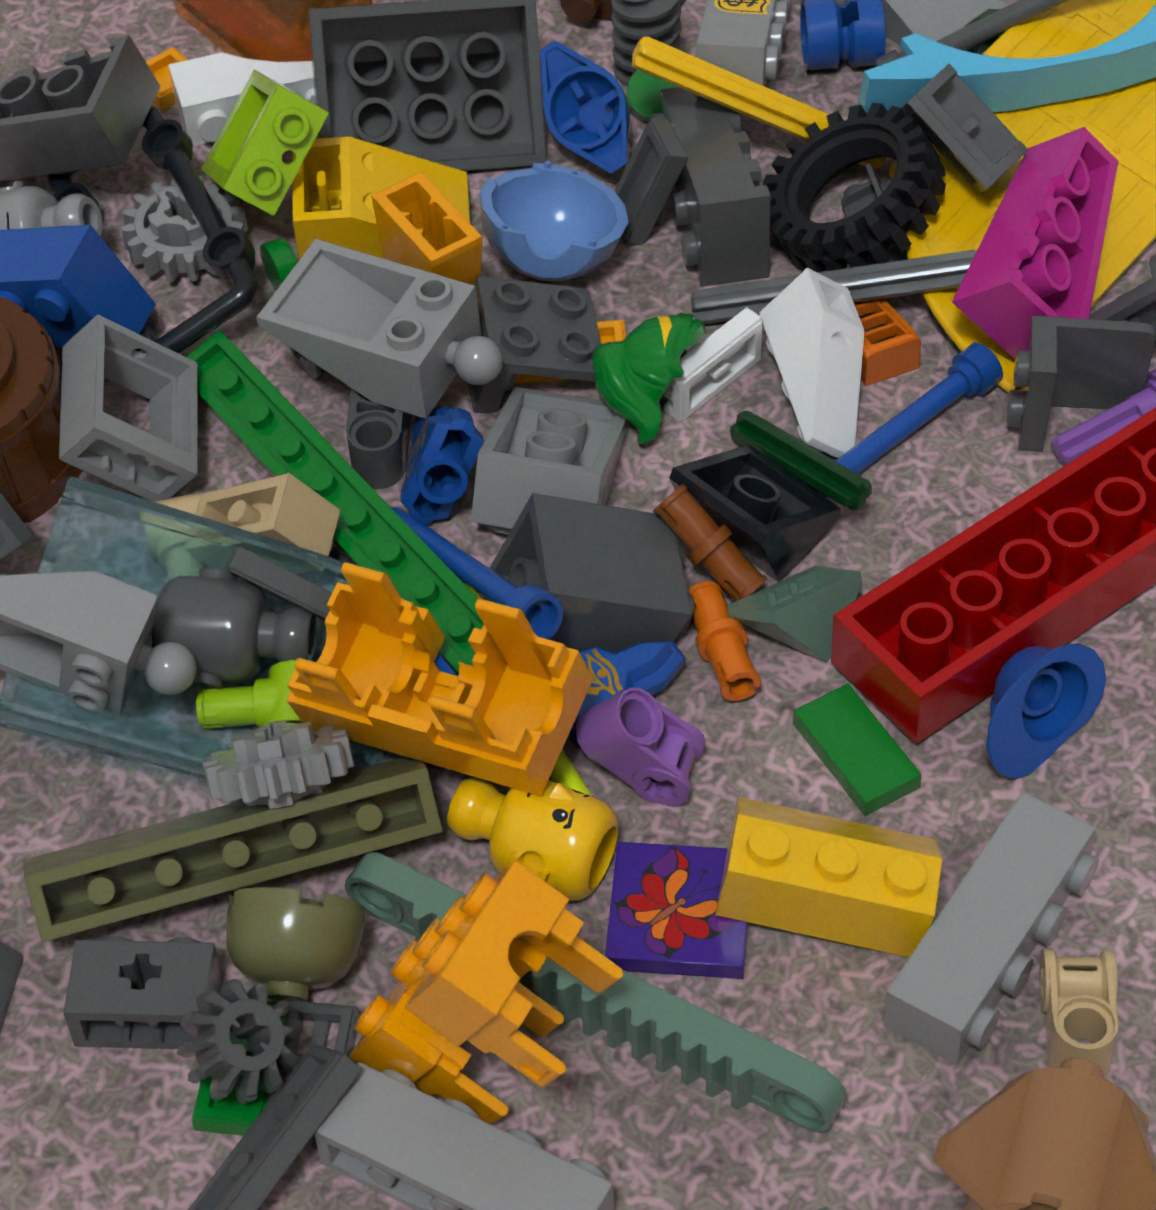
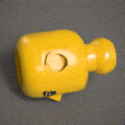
[447,777,619,901]

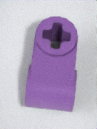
[576,688,706,807]

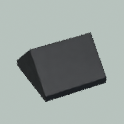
[669,445,841,582]

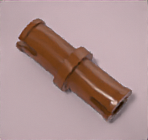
[653,484,767,602]

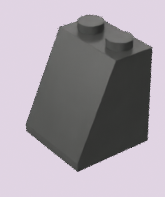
[489,493,694,652]

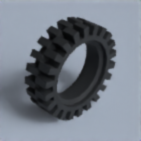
[762,103,946,273]

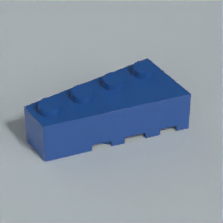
[0,225,156,348]

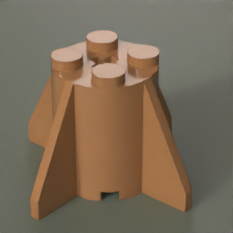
[933,1057,1156,1210]

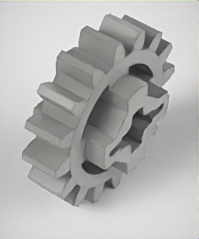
[121,176,248,282]
[203,720,354,809]

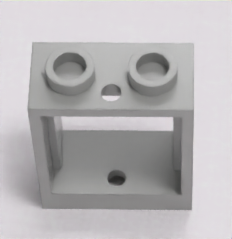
[59,314,198,502]

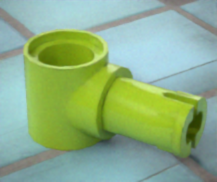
[196,660,315,730]

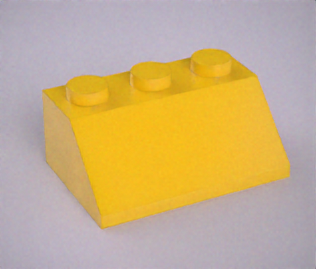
[715,796,942,958]

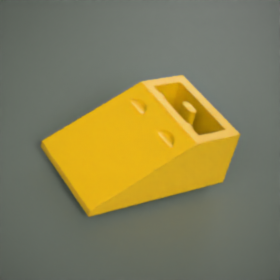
[292,136,470,260]

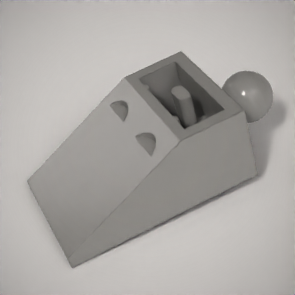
[256,239,503,419]
[0,571,197,716]

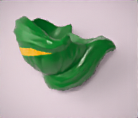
[592,313,706,445]

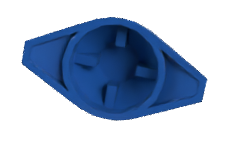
[540,40,631,174]

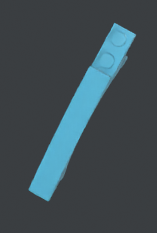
[858,4,1156,113]

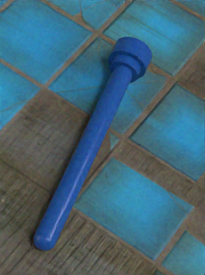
[805,342,1003,498]
[392,507,563,639]

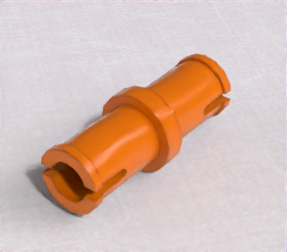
[688,581,761,701]

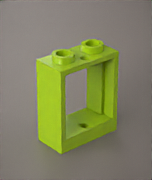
[201,69,329,216]

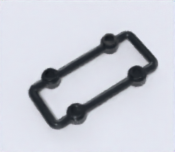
[48,105,258,353]

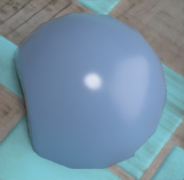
[480,161,628,281]

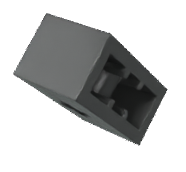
[63,936,223,1049]

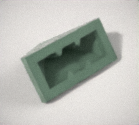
[727,566,863,663]

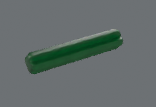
[730,410,872,511]

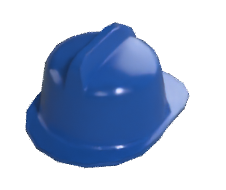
[986,643,1106,779]

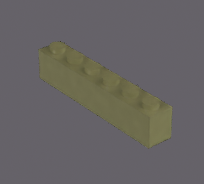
[23,756,443,942]

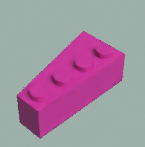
[952,127,1118,359]

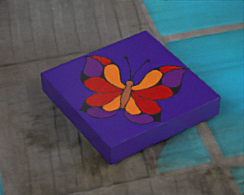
[605,842,748,979]

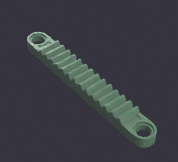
[344,852,847,1133]

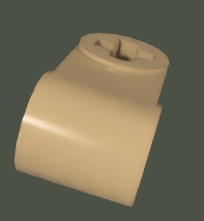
[1039,949,1119,1078]

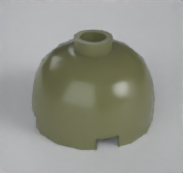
[226,887,366,1002]

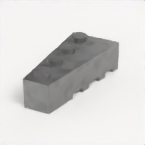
[0,35,160,181]

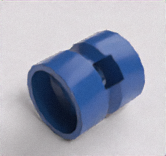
[800,0,885,71]

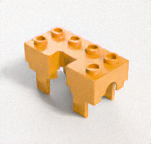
[286,562,593,796]
[349,860,623,1125]

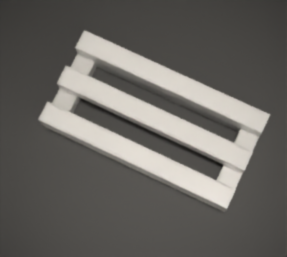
[664,307,762,421]

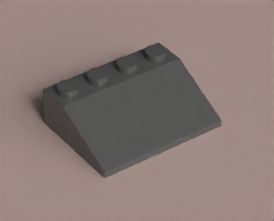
[307,0,547,171]

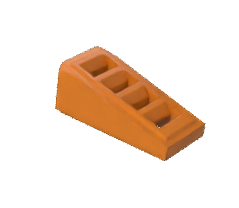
[854,299,921,386]

